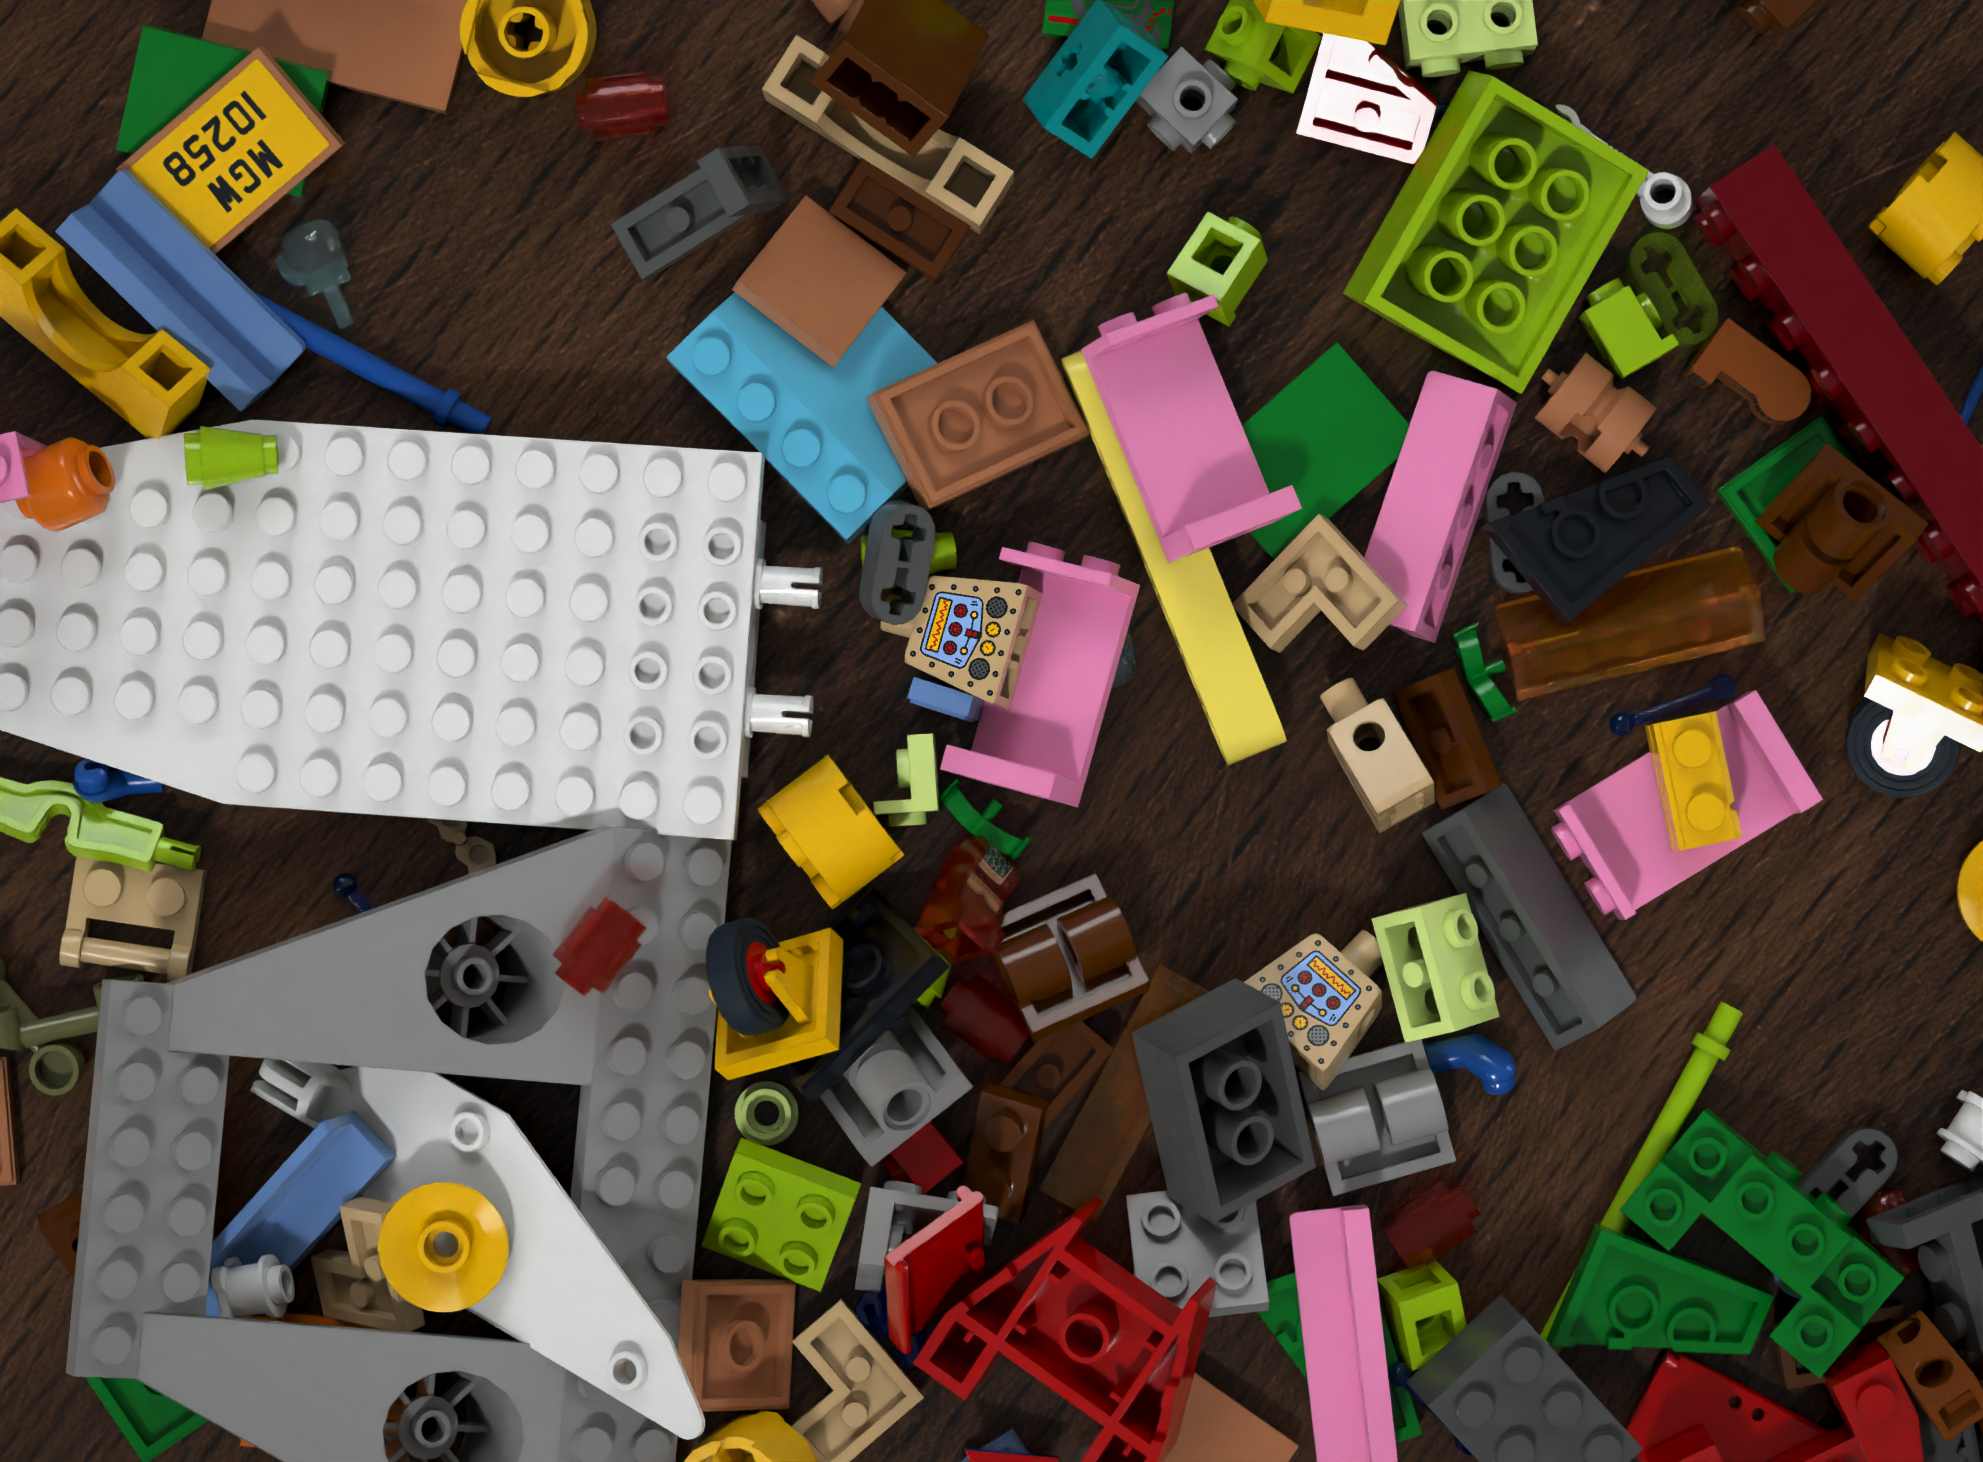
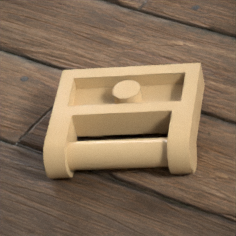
[59,857,207,981]

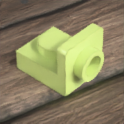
[873,733,940,827]

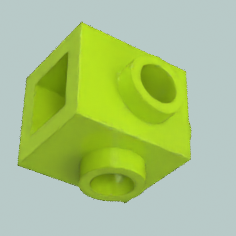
[1204,0,1322,93]

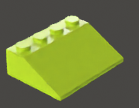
[1342,71,1649,394]

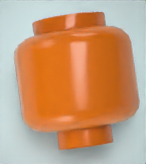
[15,437,115,532]

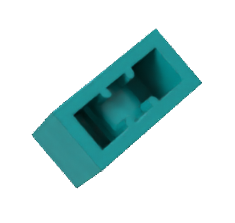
[1023,0,1169,159]

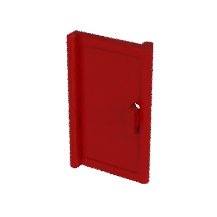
[884,1186,985,1354]
[1625,1348,1830,1462]

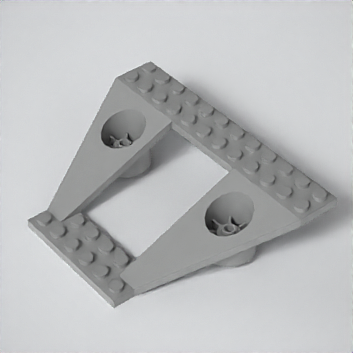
[66,826,732,1462]

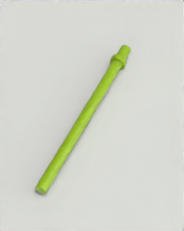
[1540,1001,1743,1355]

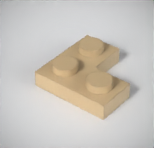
[1232,514,1408,653]
[311,1196,425,1332]
[791,1298,925,1462]

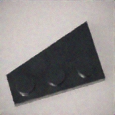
[1482,456,1711,626]

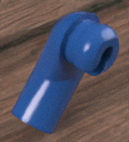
[73,758,165,803]
[1424,1033,1517,1095]

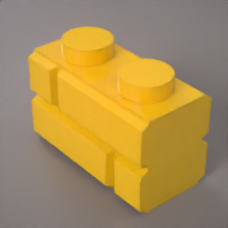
[1645,711,1742,851]

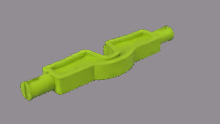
[0,777,201,872]

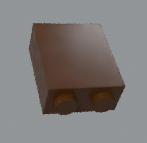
[809,0,989,157]

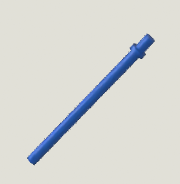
[253,291,493,435]

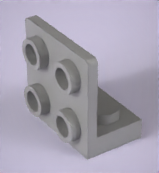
[855,1181,999,1293]

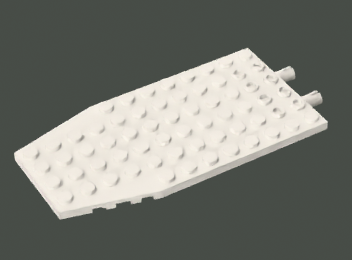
[0,420,823,840]

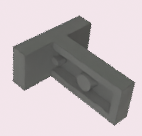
[611,145,790,279]
[1866,1177,1983,1354]

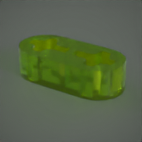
[1626,232,1719,347]

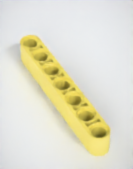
[1061,351,1287,765]

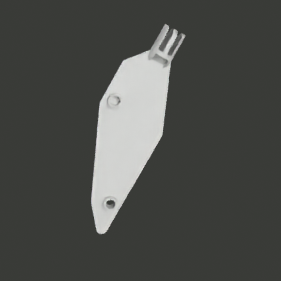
[250,1059,705,1440]

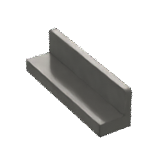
[1422,783,1636,1051]

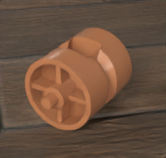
[1534,353,1657,473]

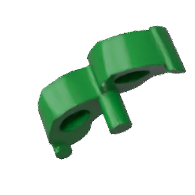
[1453,622,1519,722]
[939,776,1032,860]

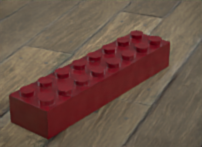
[1693,144,1983,623]

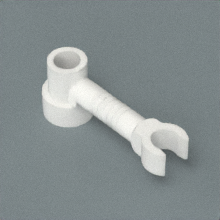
[1555,105,1693,229]

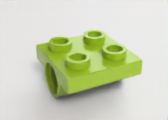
[701,1137,862,1292]

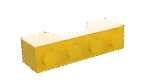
[0,209,211,440]

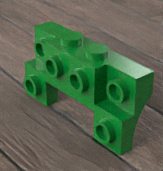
[1619,1108,1906,1379]

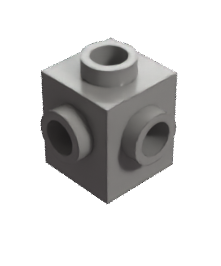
[1136,46,1238,154]

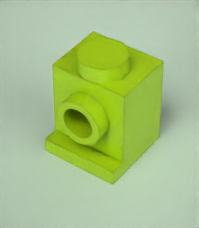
[1167,212,1268,327]
[1578,277,1679,383]
[1377,1259,1467,1371]

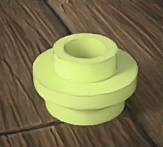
[735,1081,799,1145]

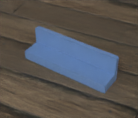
[55,169,306,412]
[206,1111,397,1319]

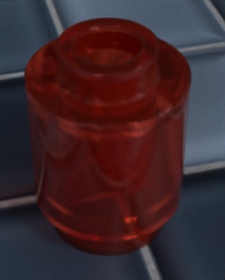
[575,70,670,142]
[552,896,647,996]
[937,974,1029,1065]
[1381,1179,1480,1270]

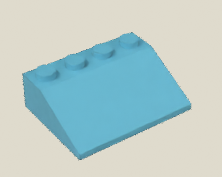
[666,292,938,545]

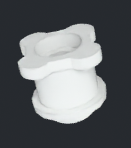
[1937,1090,1983,1172]
[211,1254,295,1319]

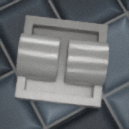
[820,1005,973,1167]
[1297,1039,1456,1196]
[1126,1190,1269,1317]

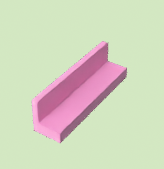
[1364,371,1517,643]
[1289,1204,1398,1462]

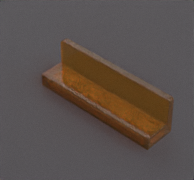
[1494,546,1765,701]
[1038,964,1210,1223]

